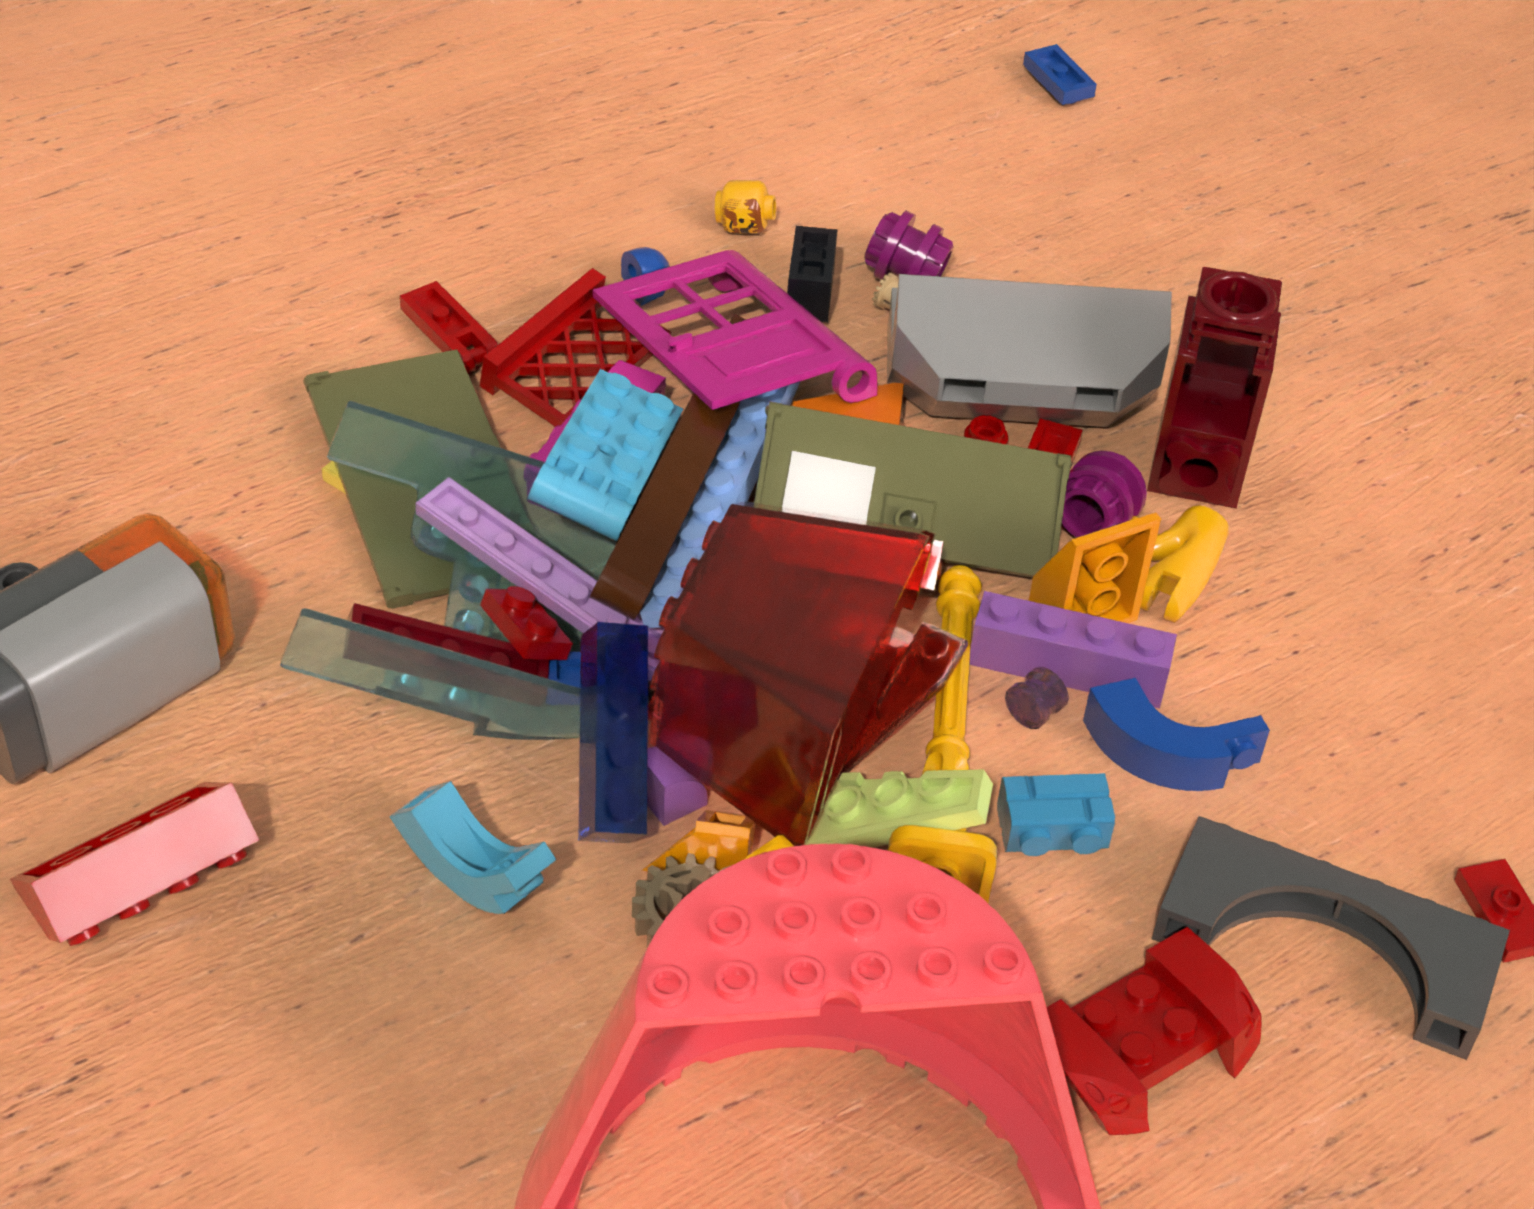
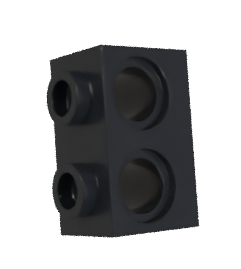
[787,226,838,323]

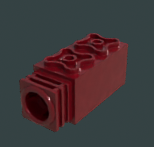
[1147,267,1282,508]

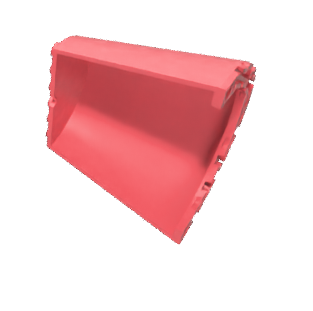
[514,844,1101,1209]

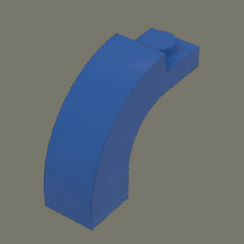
[1083,678,1270,791]

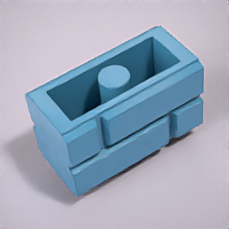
[997,773,1115,856]

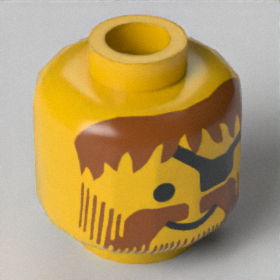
[715,180,776,234]

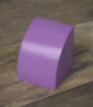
[636,746,708,826]

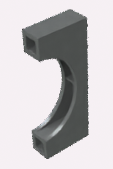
[1152,816,1510,1060]

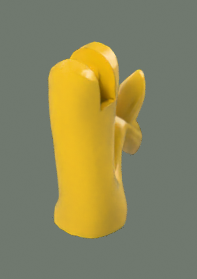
[1132,505,1229,623]

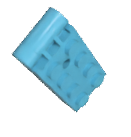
[527,369,683,541]

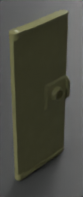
[753,401,1072,578]

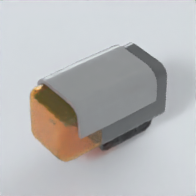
[0,513,235,785]

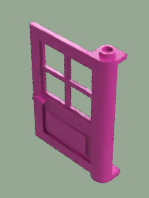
[593,250,877,410]

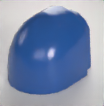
[621,247,670,306]

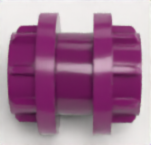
[864,210,954,280]
[1062,451,1147,538]

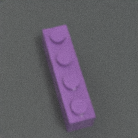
[969,591,1177,709]

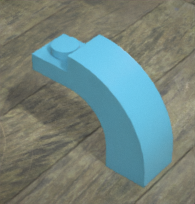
[389,781,556,914]

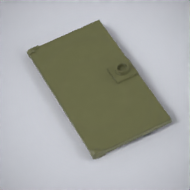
[303,350,539,609]

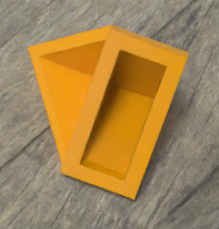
[641,810,757,872]

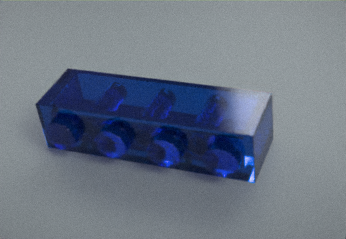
[578,622,648,843]

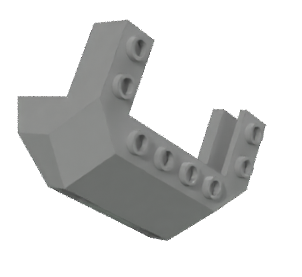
[887,274,1172,427]

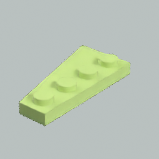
[789,769,993,848]

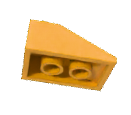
[1028,512,1161,623]

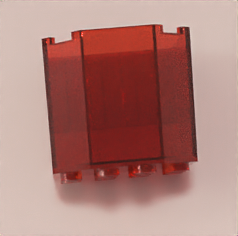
[645,501,936,846]

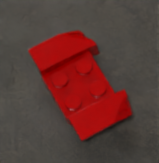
[1046,927,1262,1135]

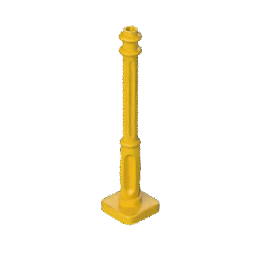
[887,565,997,903]

